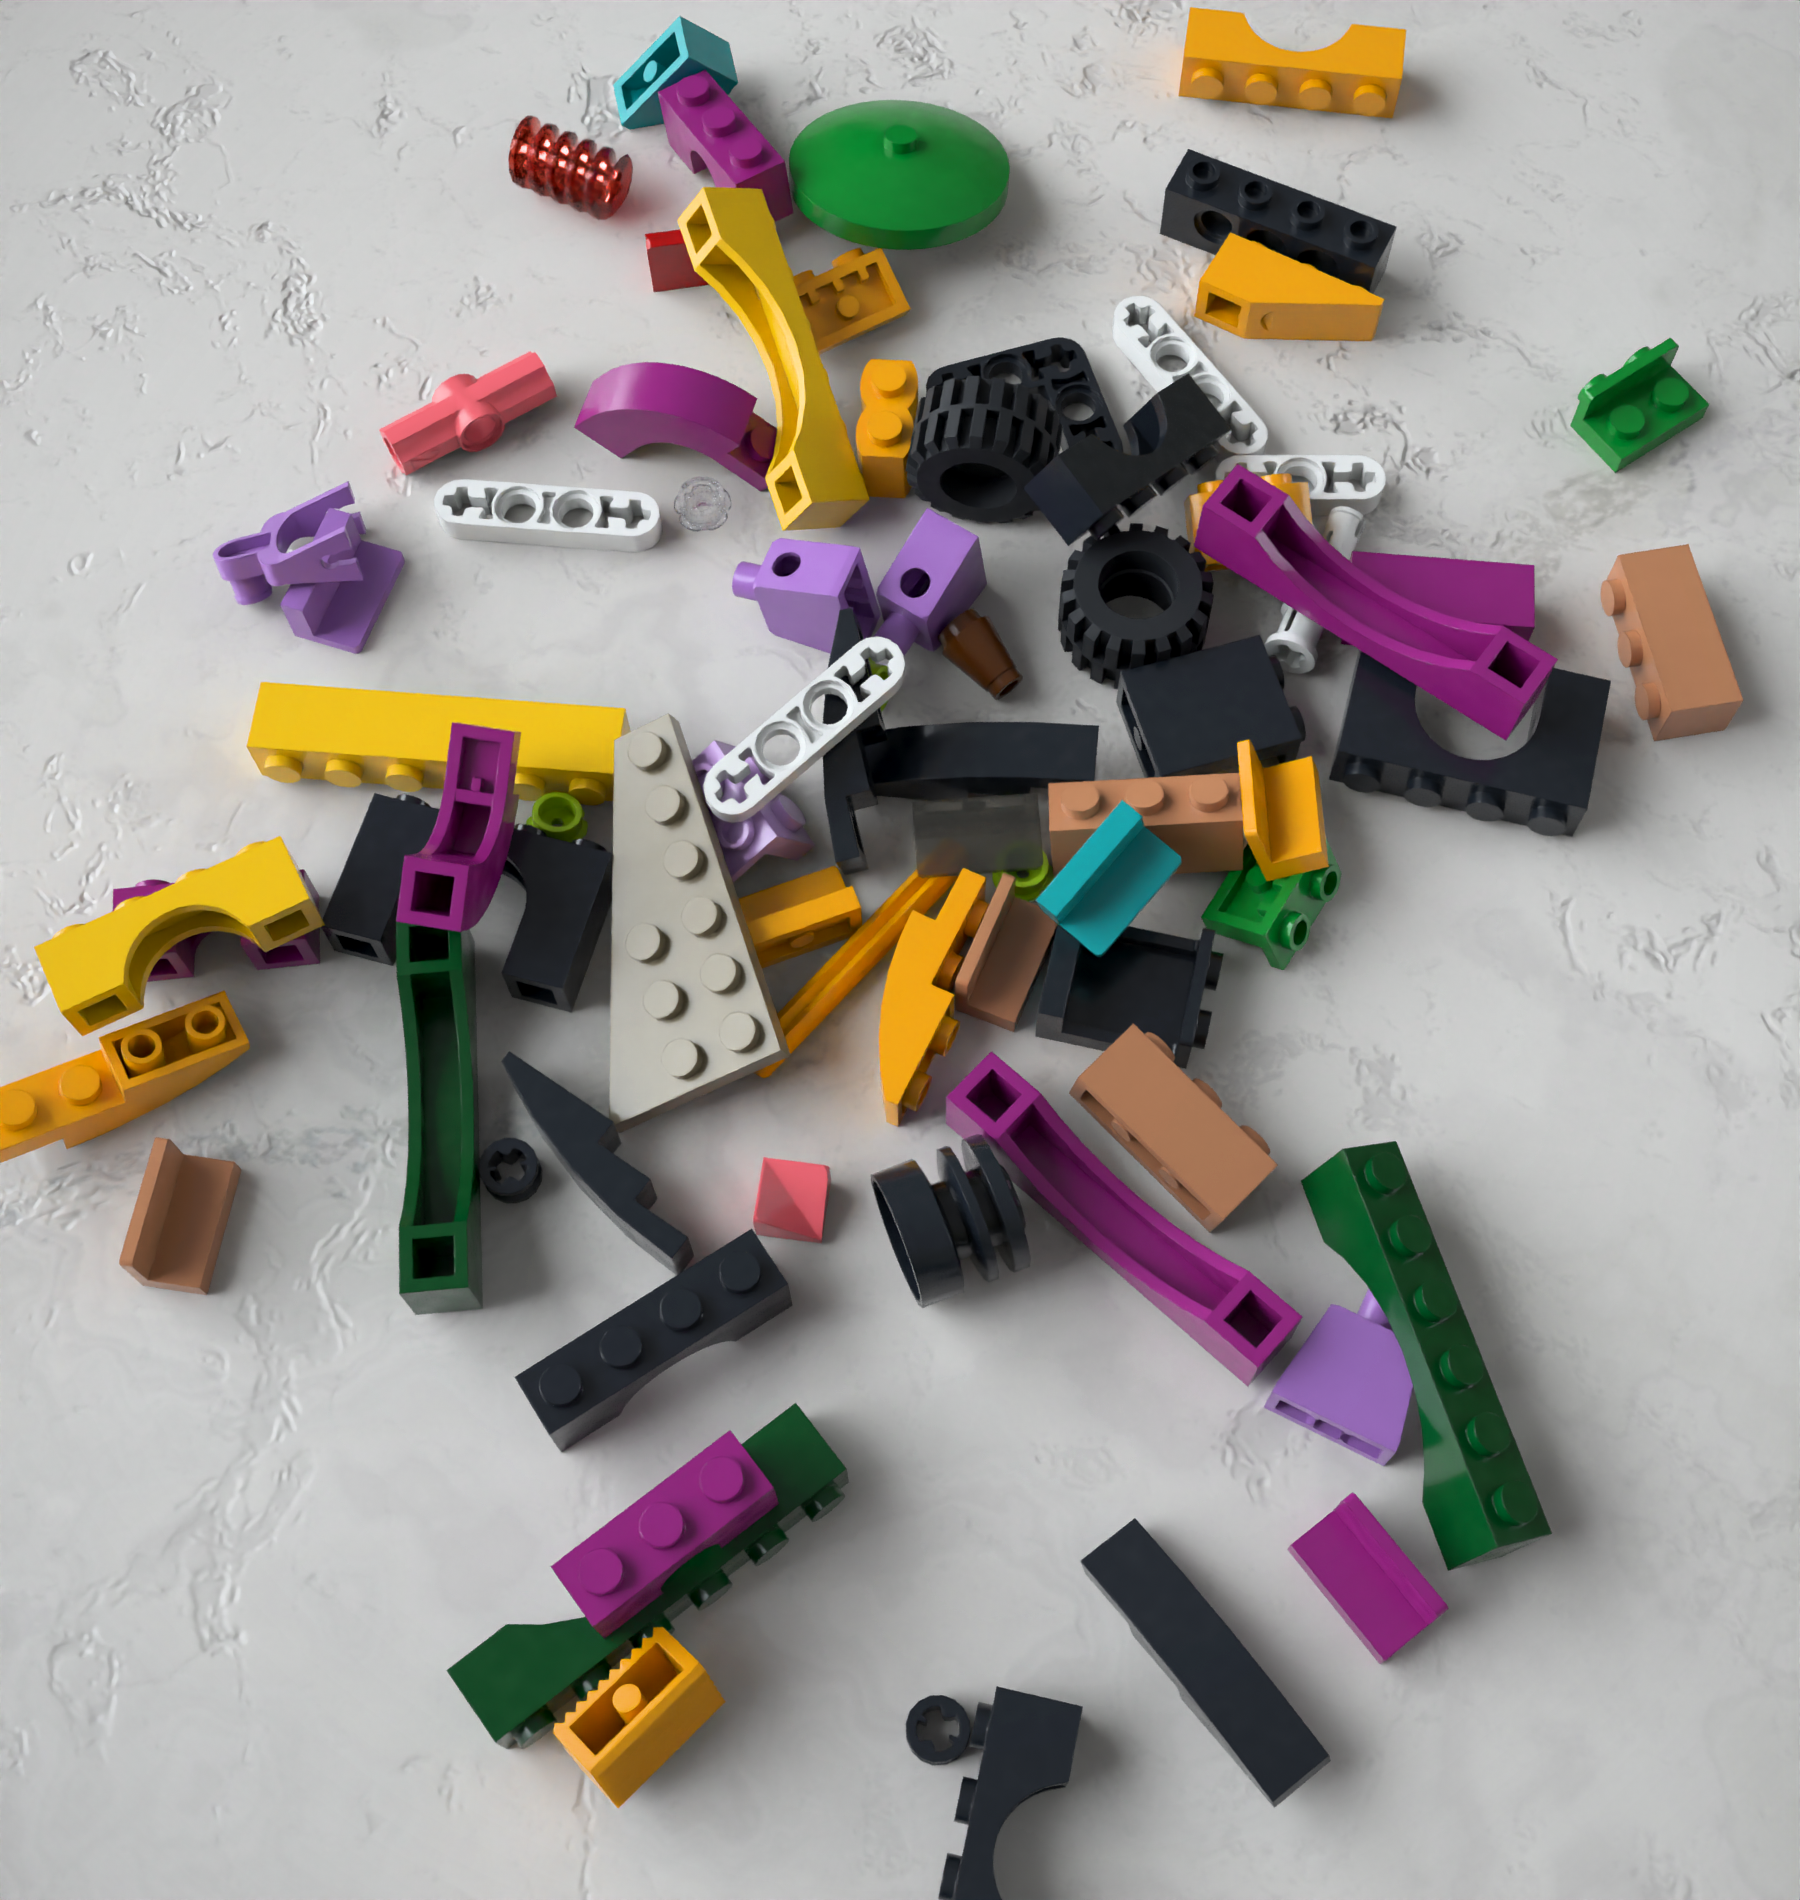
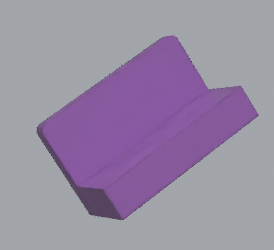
[280,508,405,654]

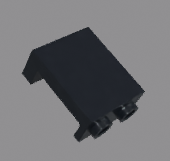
[1116,635,1306,778]
[1035,925,1224,1069]

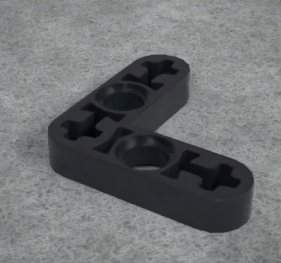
[926,337,1123,452]

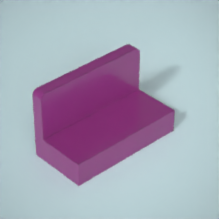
[1287,1492,1449,1664]

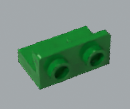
[1570,338,1709,473]
[1201,838,1342,970]

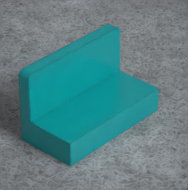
[1036,800,1182,957]

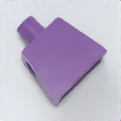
[874,508,987,659]
[732,538,881,654]
[1264,1288,1413,1466]

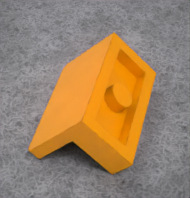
[1237,739,1329,881]
[739,866,862,969]

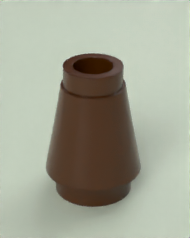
[938,608,1023,700]

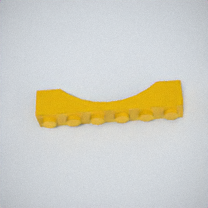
[677,187,870,531]

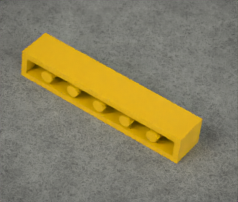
[246,682,631,805]

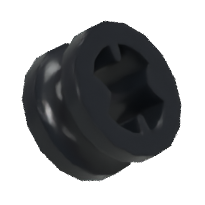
[479,1138,543,1203]
[906,1695,970,1766]

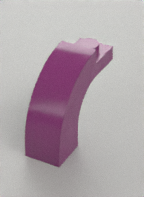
[574,362,777,491]
[396,722,521,932]

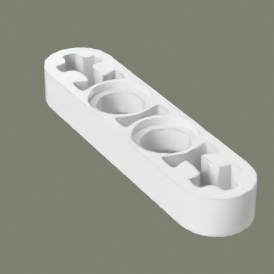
[1112,296,1268,463]
[434,479,663,552]
[703,636,905,823]

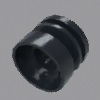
[871,1134,1031,1309]

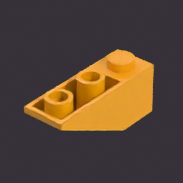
[1194,232,1385,341]

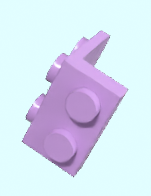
[692,740,815,883]

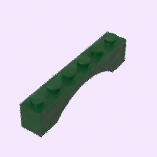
[396,916,483,1315]
[1301,1141,1552,1571]
[446,1403,849,1749]

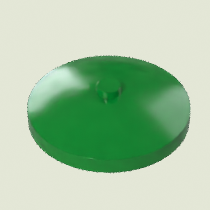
[789,100,1010,250]

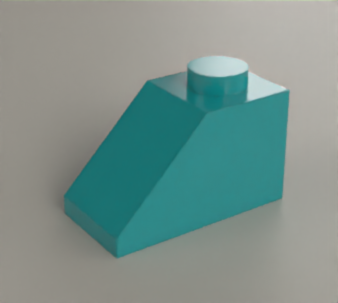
[613,16,738,129]

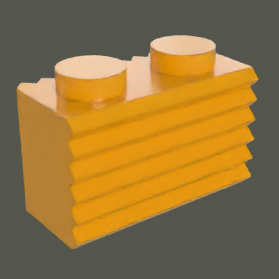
[553,1627,726,1808]

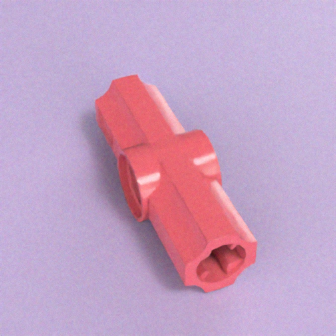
[379,351,557,475]

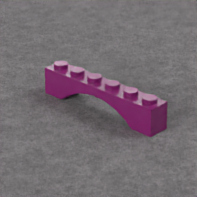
[1194,464,1558,741]
[946,1051,1303,1387]

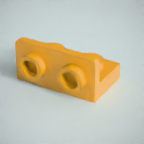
[793,247,911,355]

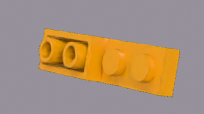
[879,868,989,1127]
[0,990,250,1163]

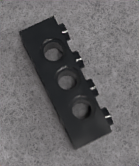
[1160,149,1397,294]

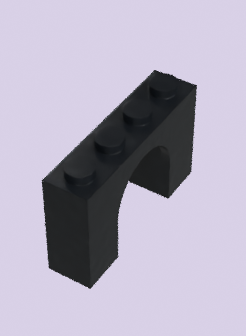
[1329,650,1611,837]
[321,793,613,1013]

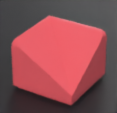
[753,1157,831,1243]

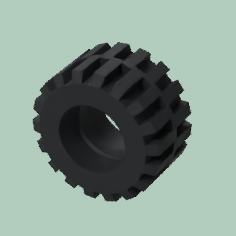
[906,376,1062,524]
[1058,523,1214,689]

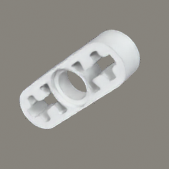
[1214,455,1386,516]

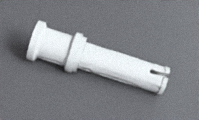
[1264,506,1366,674]

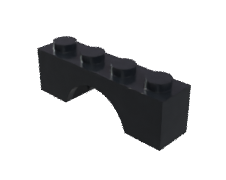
[1024,373,1231,546]
[515,1229,793,1452]
[938,1686,1083,1900]

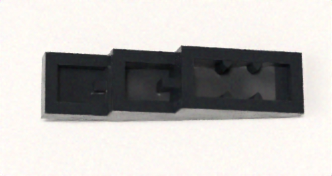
[823,607,888,875]
[865,722,1099,804]
[501,1051,694,1275]
[1080,1518,1331,1808]

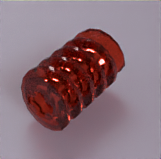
[508,115,633,220]

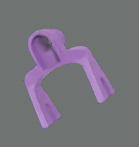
[213,481,366,605]

